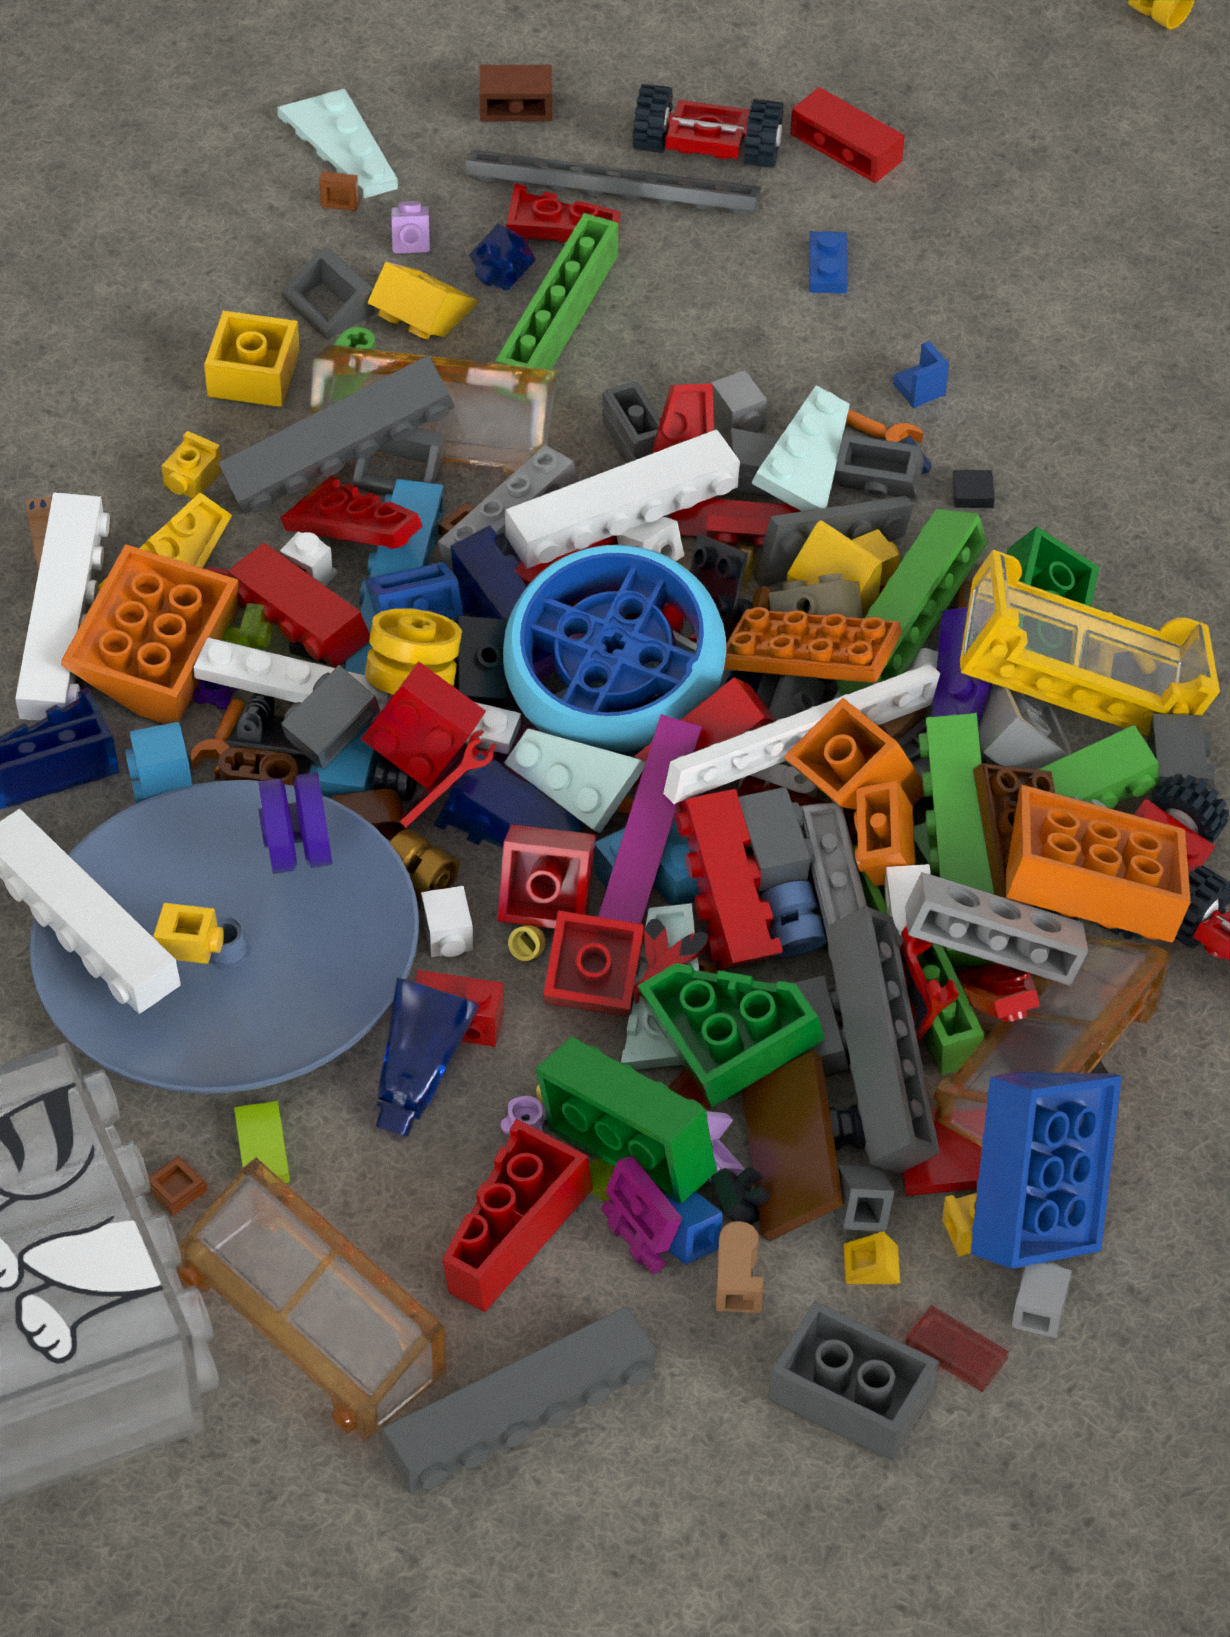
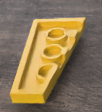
[97,493,232,589]

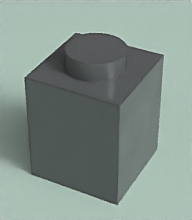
[833,1164,894,1232]

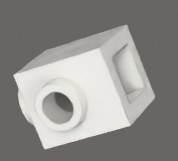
[617,516,684,561]

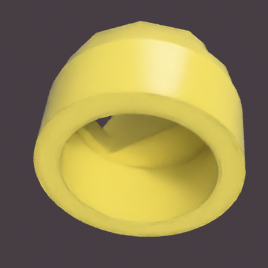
[508,925,546,961]

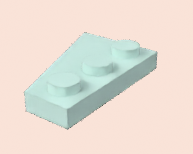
[504,728,646,833]

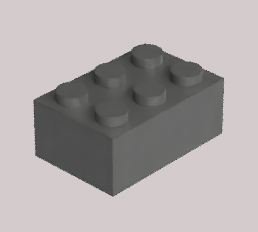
[769,1301,939,1461]

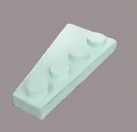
[277,89,398,198]
[752,385,850,512]
[621,903,699,1070]

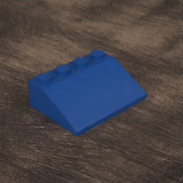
[970,1072,1122,1269]

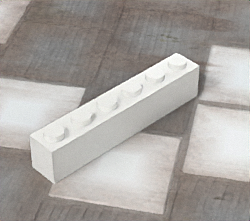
[505,429,740,569]
[15,492,110,723]
[0,809,181,1014]

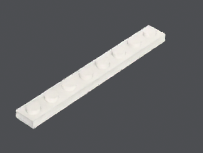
[193,638,521,755]
[663,664,940,804]

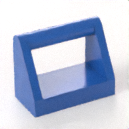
[365,561,463,619]

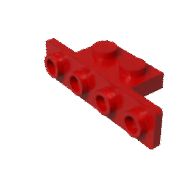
[669,498,802,548]

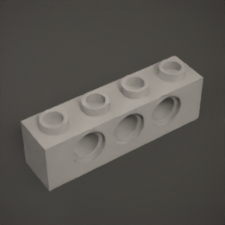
[438,445,578,590]
[905,872,1088,986]

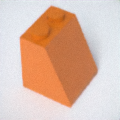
[783,698,924,810]

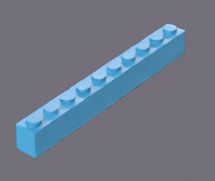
[310,479,444,798]

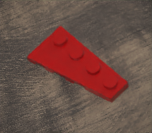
[280,476,423,549]
[956,964,1040,1022]

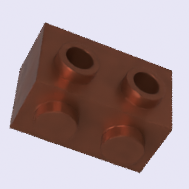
[480,65,552,121]

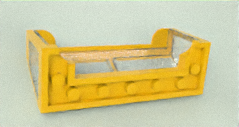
[960,550,1220,736]

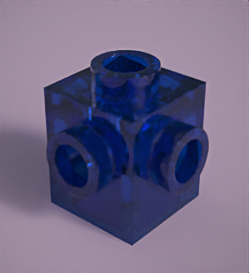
[469,223,536,291]

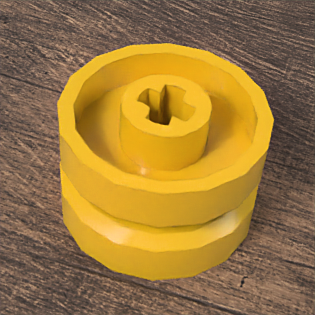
[365,608,462,695]

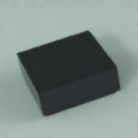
[952,470,995,508]

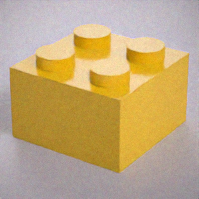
[204,310,300,407]

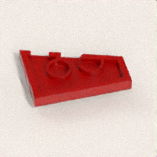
[506,183,621,243]
[651,383,716,499]

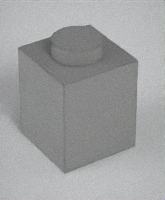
[711,370,767,433]
[1012,1262,1072,1338]

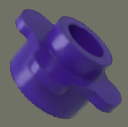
[193,679,239,709]

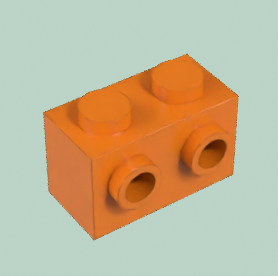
[854,780,915,887]

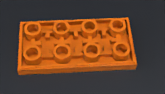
[724,607,902,683]

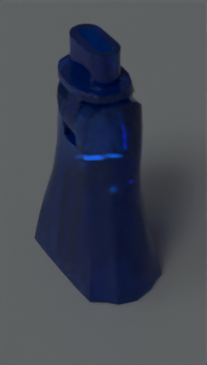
[375,978,480,1137]

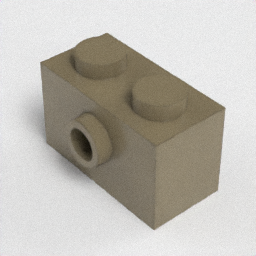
[769,574,863,618]

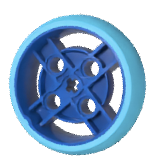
[503,545,726,756]

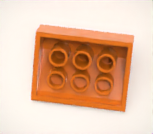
[61,544,238,724]
[1006,785,1191,943]

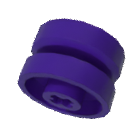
[258,772,333,874]

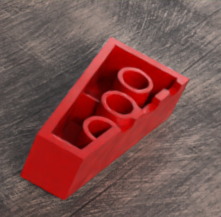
[675,788,783,971]

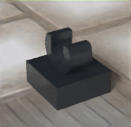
[711,1167,771,1225]

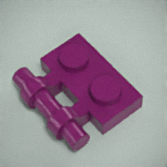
[601,1156,682,1274]

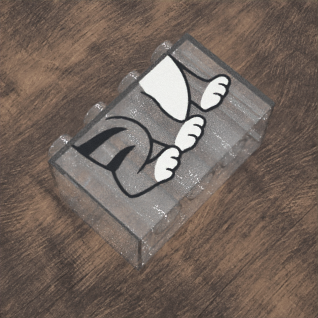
[0,1042,220,1505]

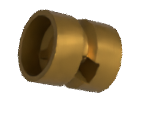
[390,829,460,900]

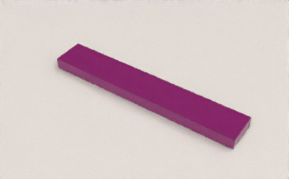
[598,714,702,924]

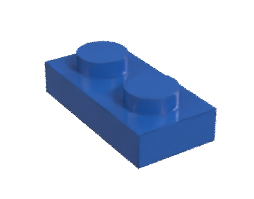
[809,231,847,293]

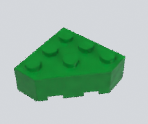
[638,963,825,1108]

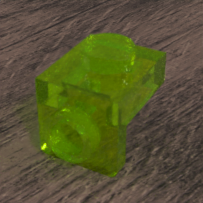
[222,603,271,651]

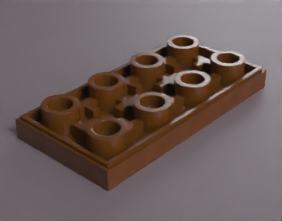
[973,763,1078,921]
[742,1050,844,1241]

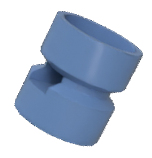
[759,881,827,958]

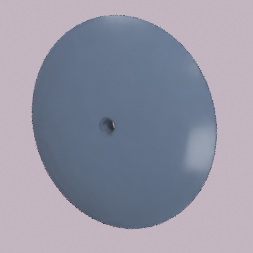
[30,780,419,1094]

